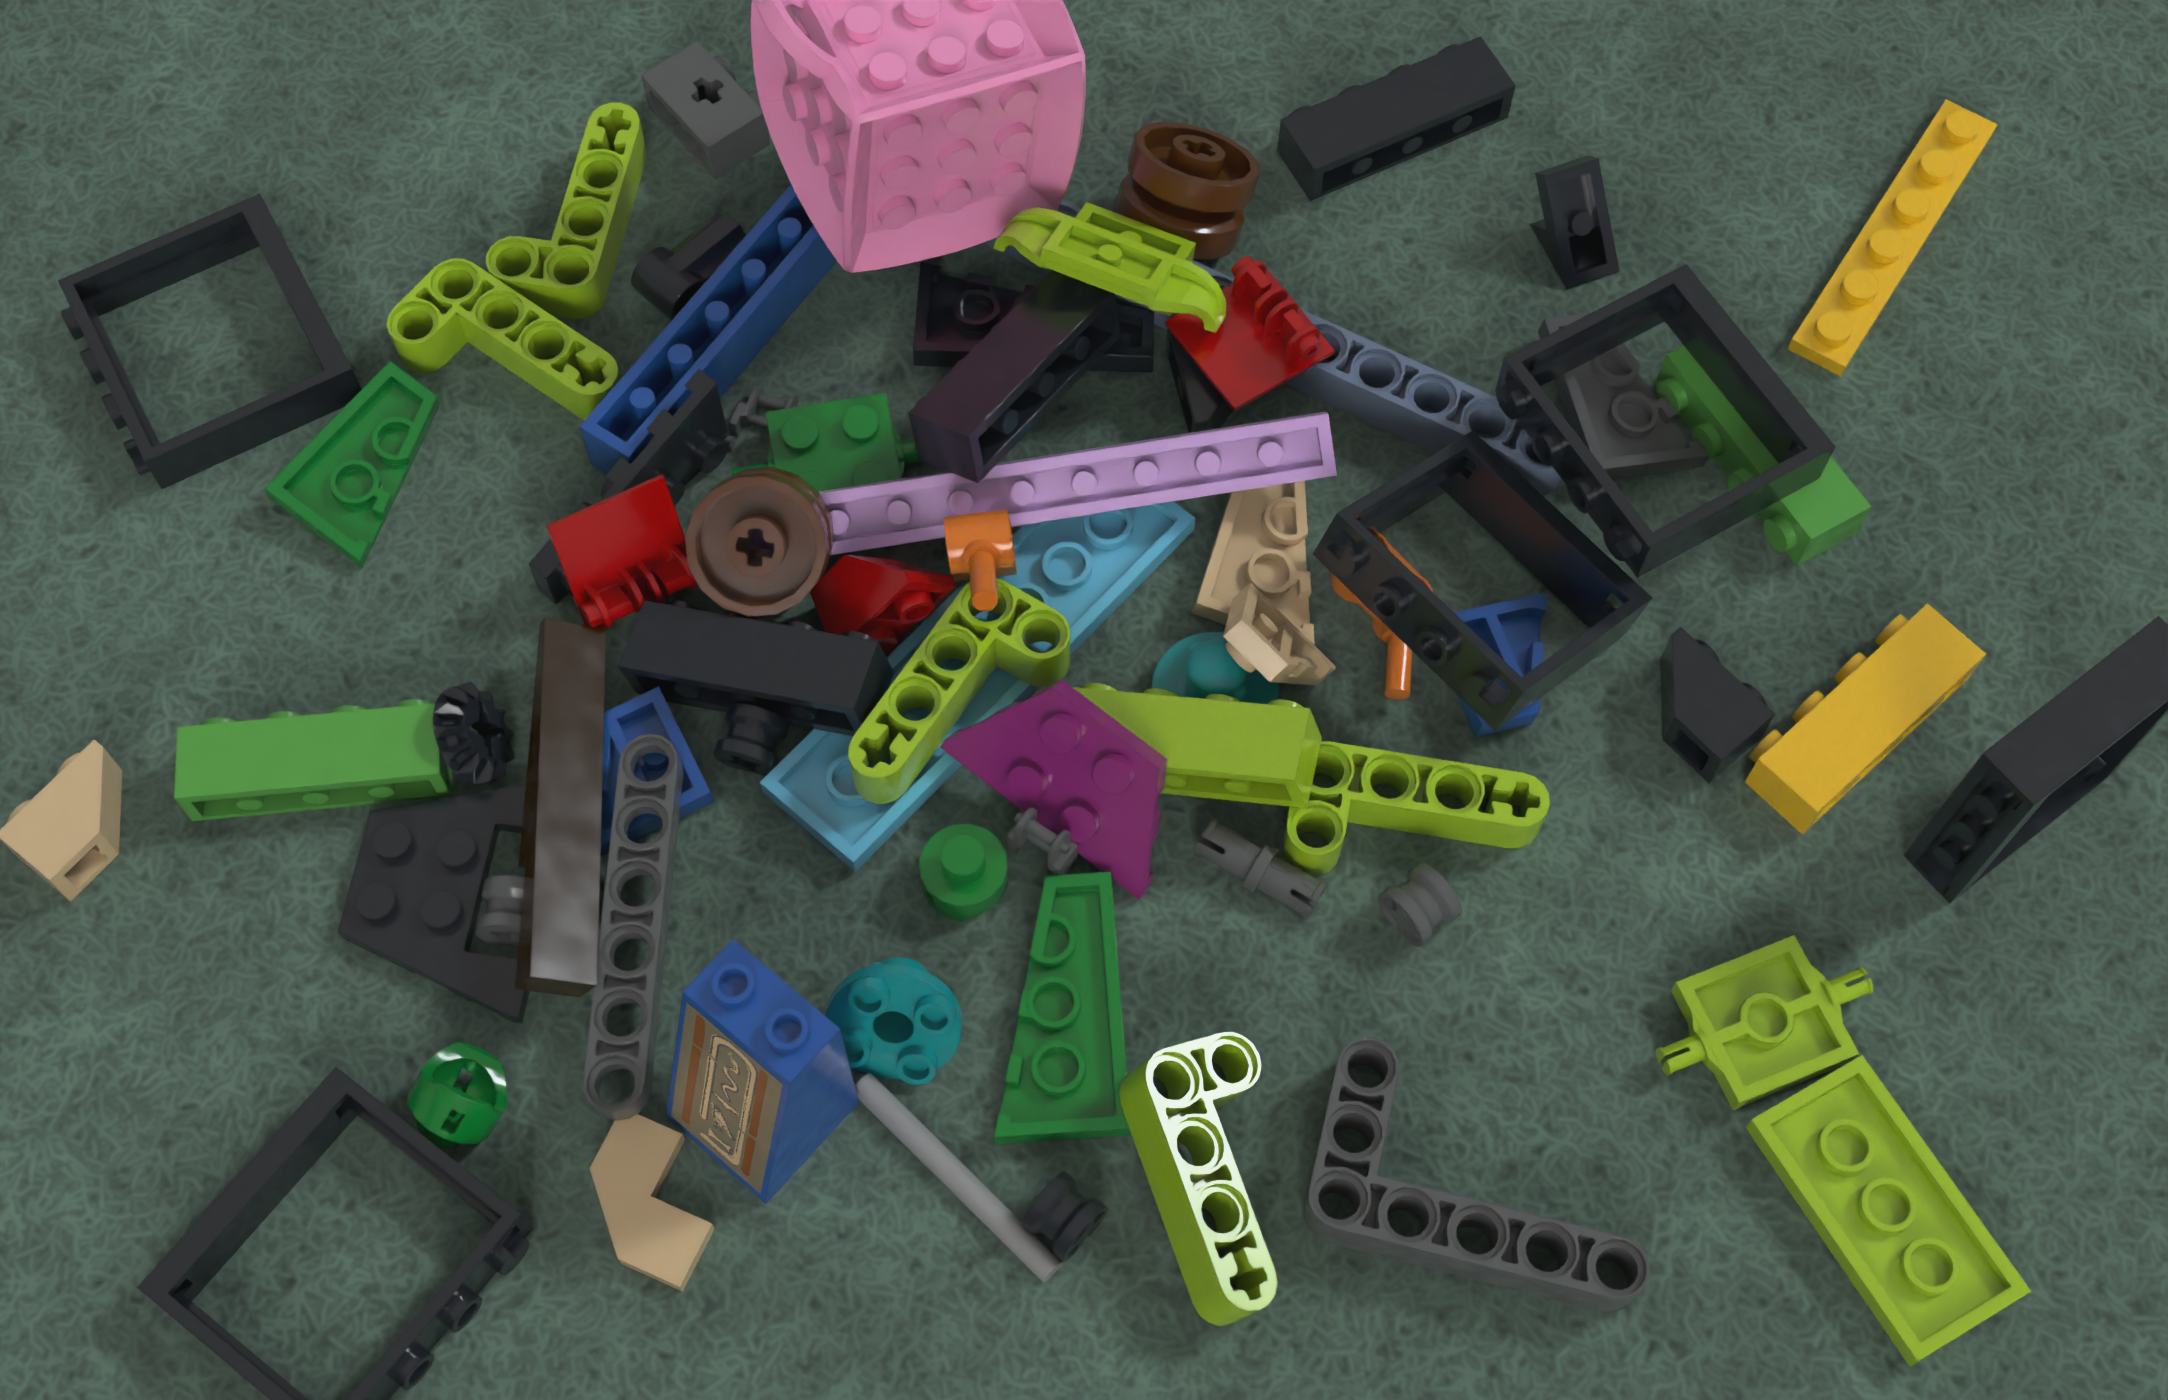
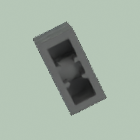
[641,41,770,179]

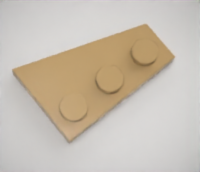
[1191,481,1315,645]

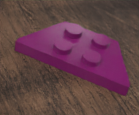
[940,680,1167,899]

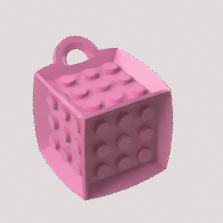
[750,0,1086,273]

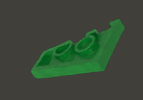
[265,361,439,568]

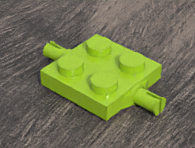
[1656,935,1873,1110]

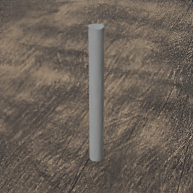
[855,1073,1063,1283]

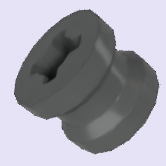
[1378,863,1462,947]
[475,875,524,946]

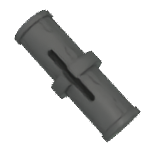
[1193,818,1328,919]

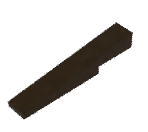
[515,618,606,997]

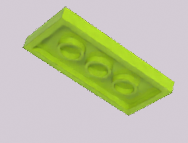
[1745,1055,2032,1367]

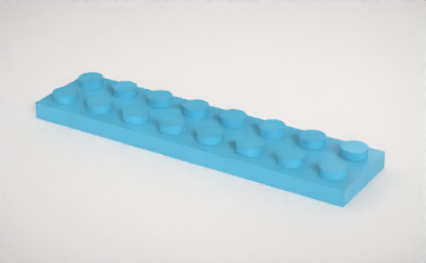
[759,501,1195,872]

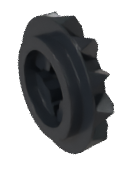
[433,682,515,785]

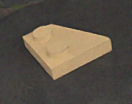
[1223,582,1336,686]

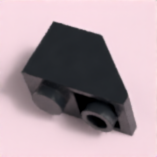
[1660,627,1775,783]

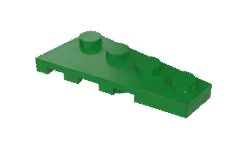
[994,872,1131,1145]

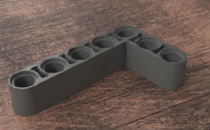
[1304,1037,1650,1313]

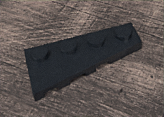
[913,262,1154,372]
[528,369,729,604]

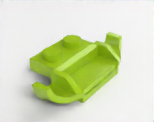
[993,202,1226,333]

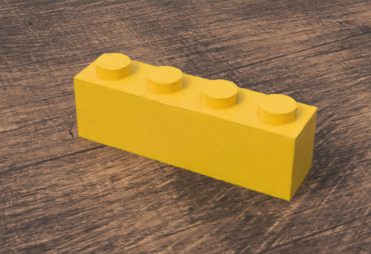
[1745,603,1986,835]

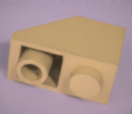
[0,740,122,902]

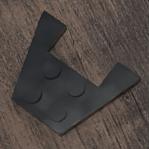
[338,784,530,1023]

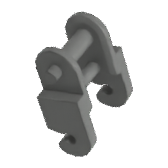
[724,384,799,452]
[1007,807,1078,875]

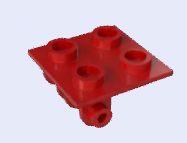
[1165,256,1335,412]
[546,474,698,629]

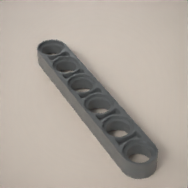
[583,734,683,1121]

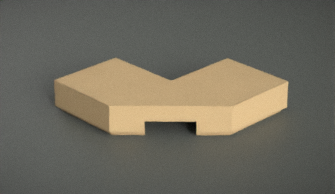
[589,1114,715,1292]

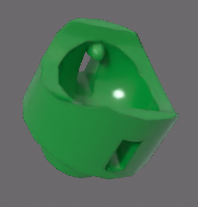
[919,823,1009,921]
[408,1042,507,1148]

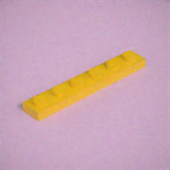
[1787,99,1998,377]

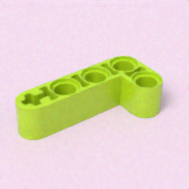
[486,102,647,319]
[386,258,621,420]
[848,578,1070,804]
[1283,741,1550,876]
[1119,1032,1278,1326]

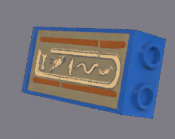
[666,939,859,1204]

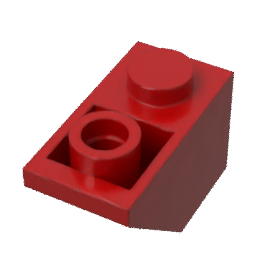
[810,555,956,655]

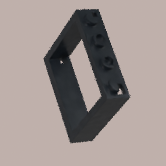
[58,194,362,489]
[1495,264,1836,578]
[1313,431,1653,731]
[1903,616,2168,904]
[137,1067,533,1400]

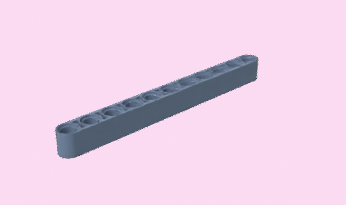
[985,201,1562,496]

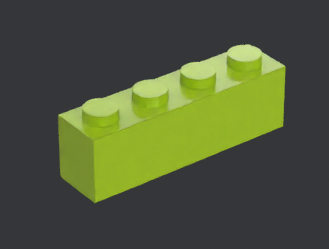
[1073,683,1322,808]

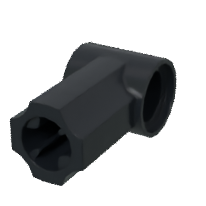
[631,213,746,321]

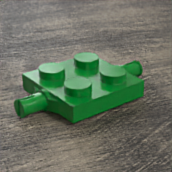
[731,393,924,492]

